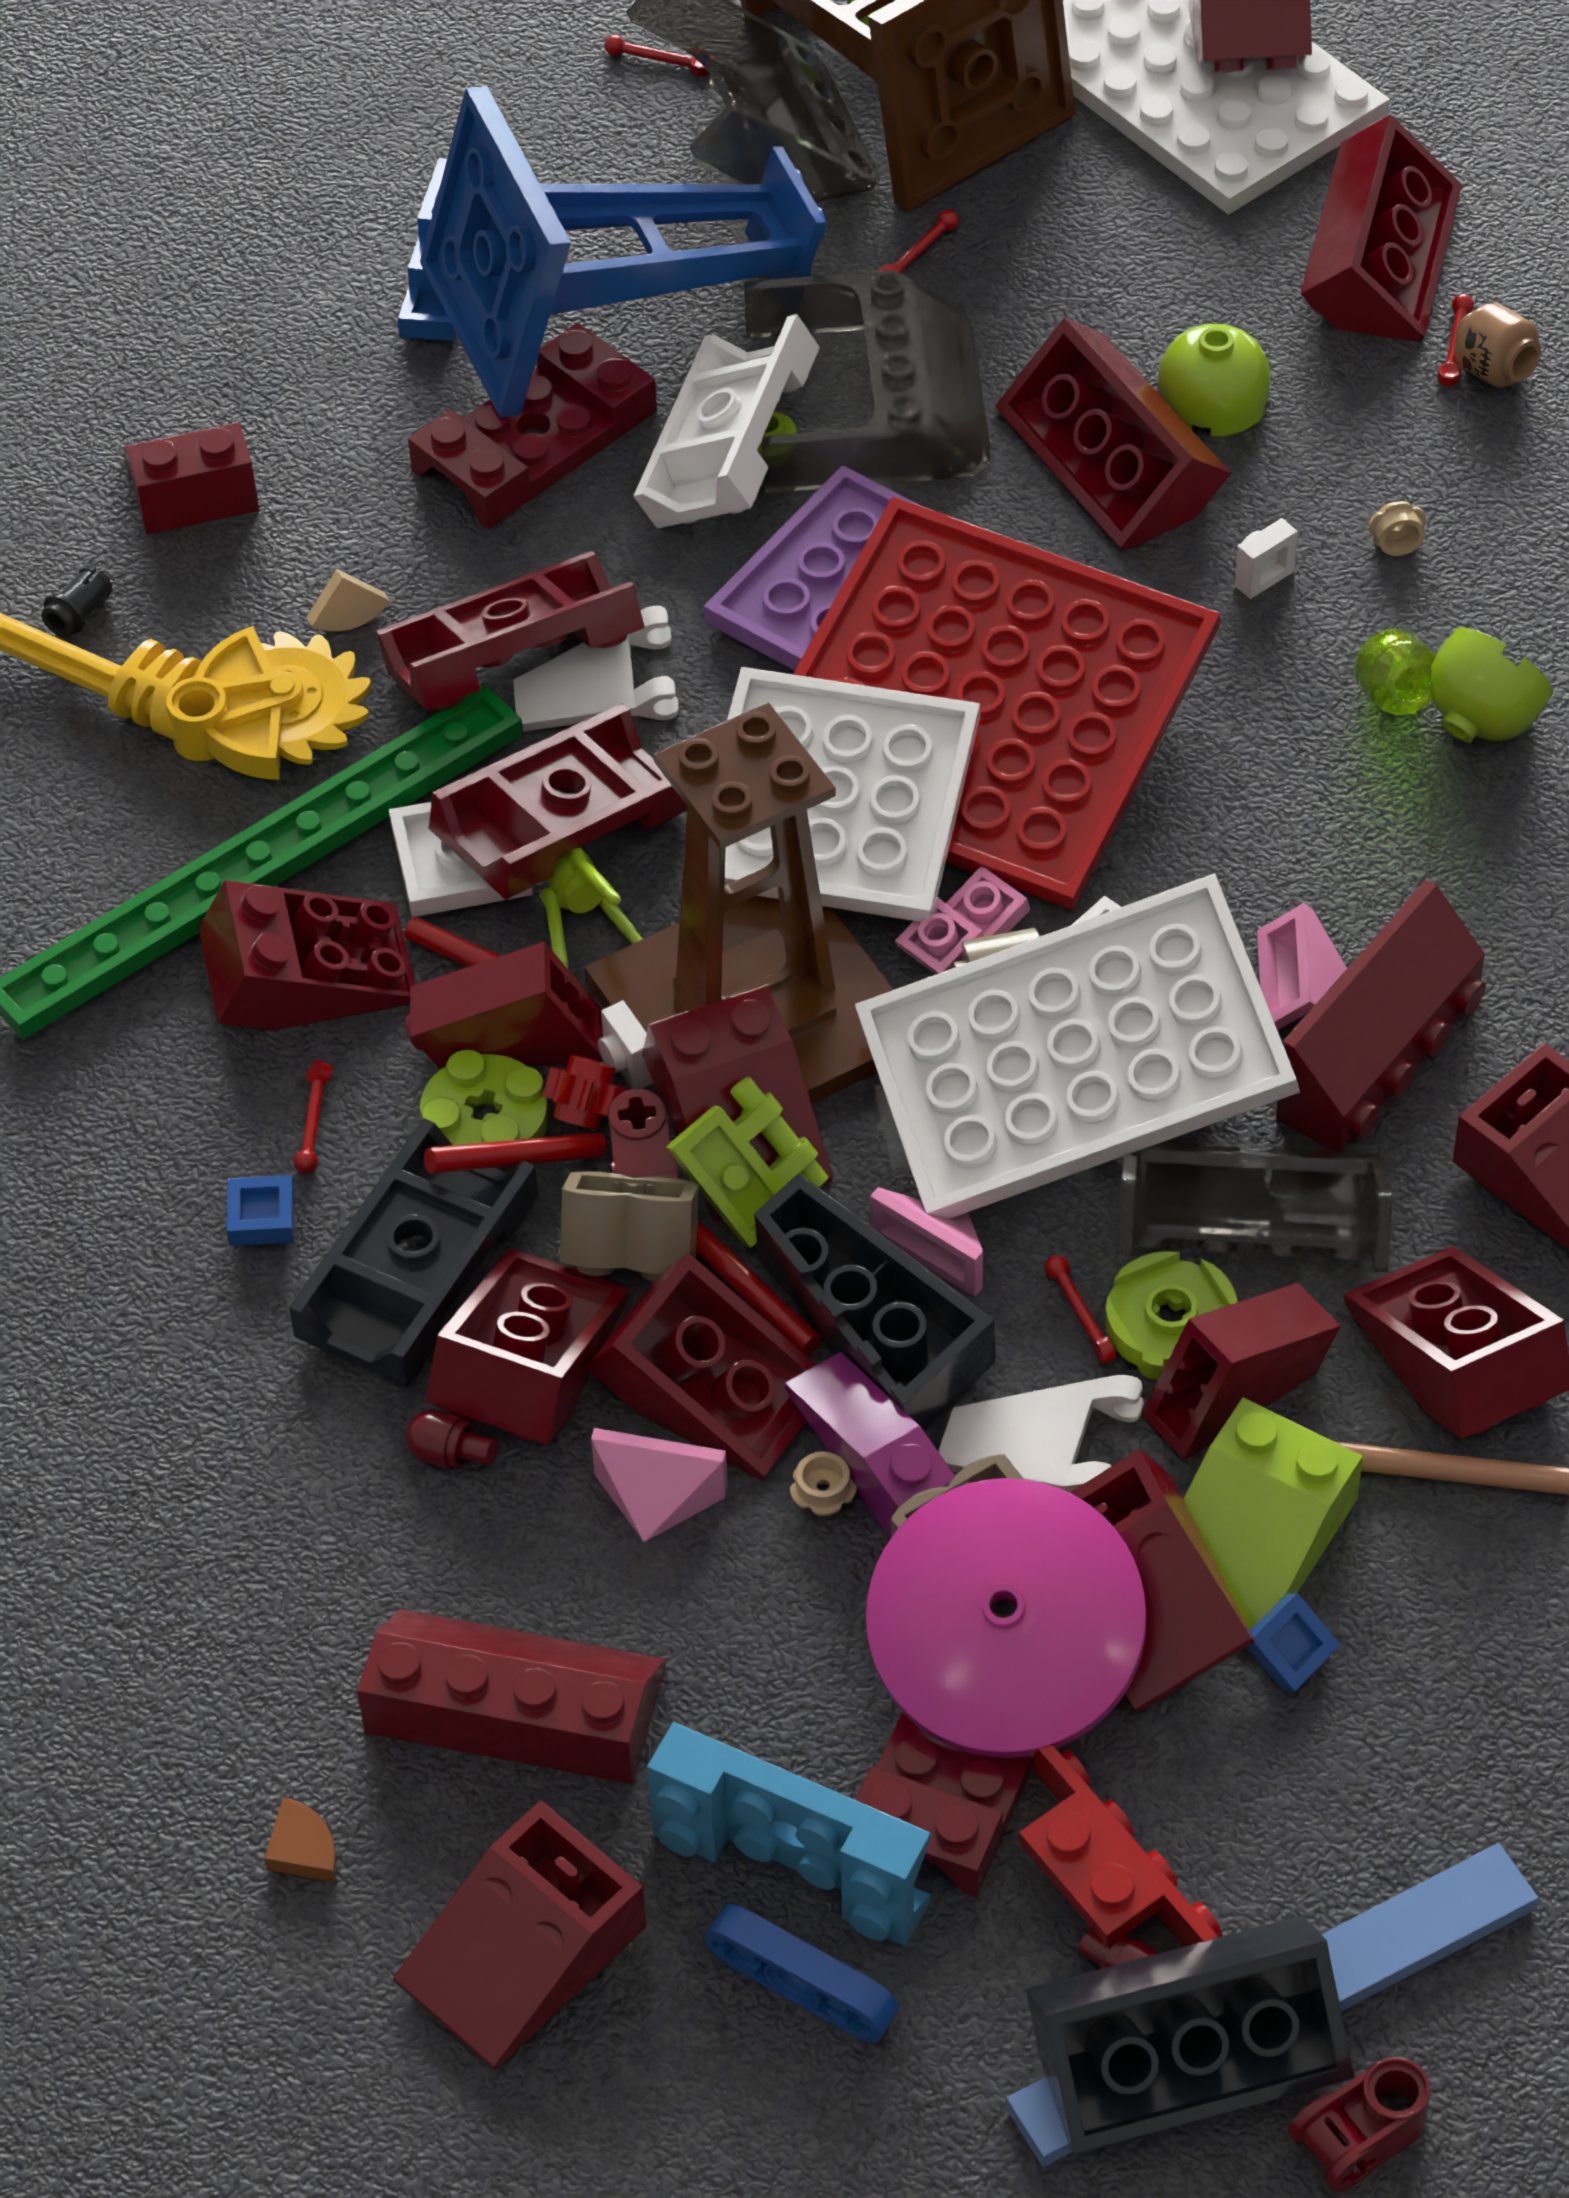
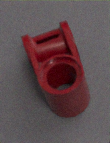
[608,1089,679,1179]
[1287,2057,1430,2193]

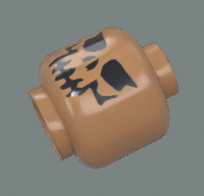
[1455,303,1541,388]

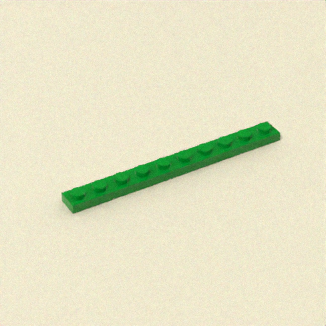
[0,684,523,1040]

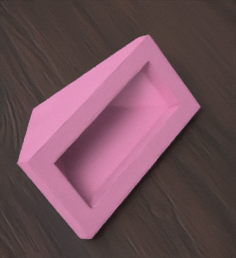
[1257,903,1347,1031]
[870,1187,983,1297]
[591,1428,728,1542]

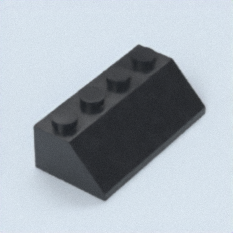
[1025,1916,1355,2154]

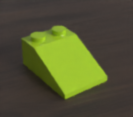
[1183,1397,1363,1630]

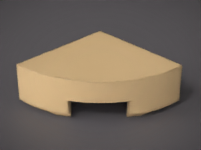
[306,569,390,631]

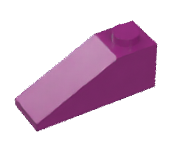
[784,1352,955,1539]

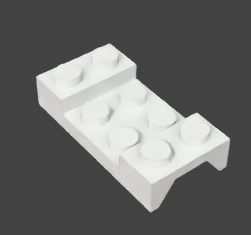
[633,314,820,529]

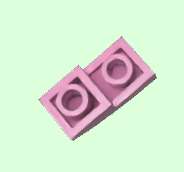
[895,867,1031,975]

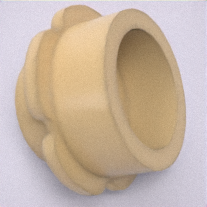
[1369,501,1426,556]
[790,1451,857,1516]

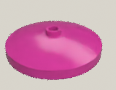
[866,1478,1147,1758]

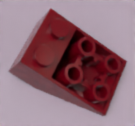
[198,880,415,1031]
[1452,1043,1569,1250]
[1070,1449,1255,1713]
[393,1800,647,2071]

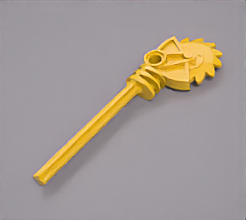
[0,613,371,780]

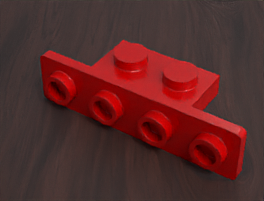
[1019,1745,1223,1947]

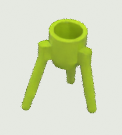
[539,848,643,969]

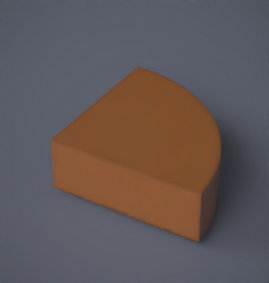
[264,1797,337,1882]

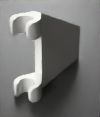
[513,606,679,732]
[938,1375,1144,1493]

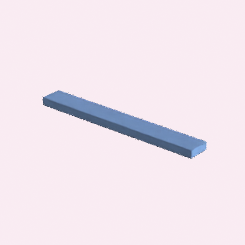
[1006,1842,1539,2167]

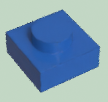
[227,1175,295,1246]
[1246,1593,1341,1692]

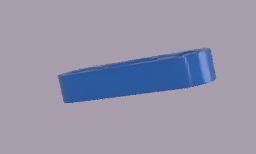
[703,1904,900,2043]

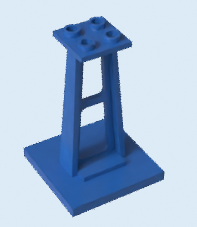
[420,86,826,417]

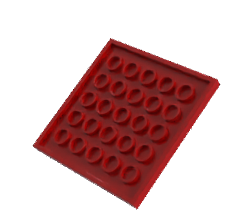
[793,496,1220,910]

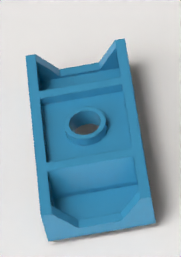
[647,1721,931,1947]

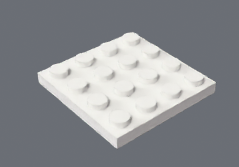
[725,667,980,922]

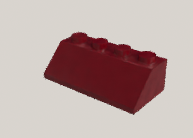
[1300,114,1462,342]
[995,317,1232,550]
[1276,879,1486,1155]
[357,1609,666,1784]

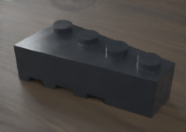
[754,1173,996,1431]

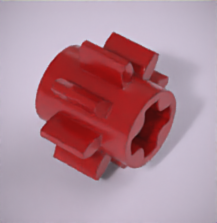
[542,1055,627,1130]

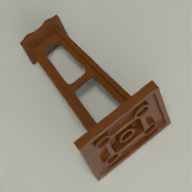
[740,0,1075,211]
[584,702,894,1104]

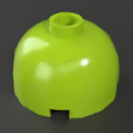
[1157,323,1270,437]
[1428,627,1554,743]

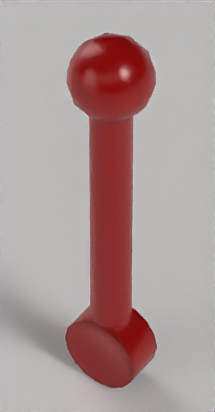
[604,35,712,76]
[878,209,959,288]
[1437,294,1474,386]
[293,1060,332,1174]
[1044,1255,1116,1365]

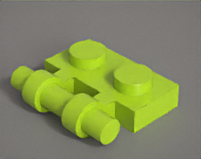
[666,1076,828,1248]

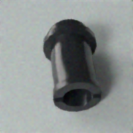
[41,565,113,637]

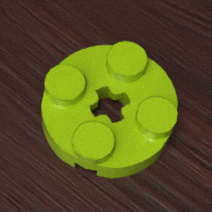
[420,1050,549,1169]
[1105,1251,1238,1380]

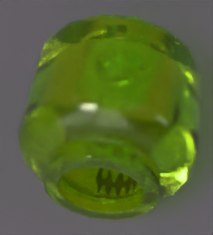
[1355,628,1436,715]

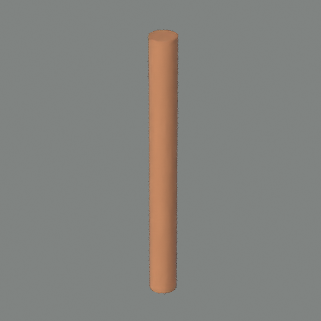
[1334,1441,1569,1495]

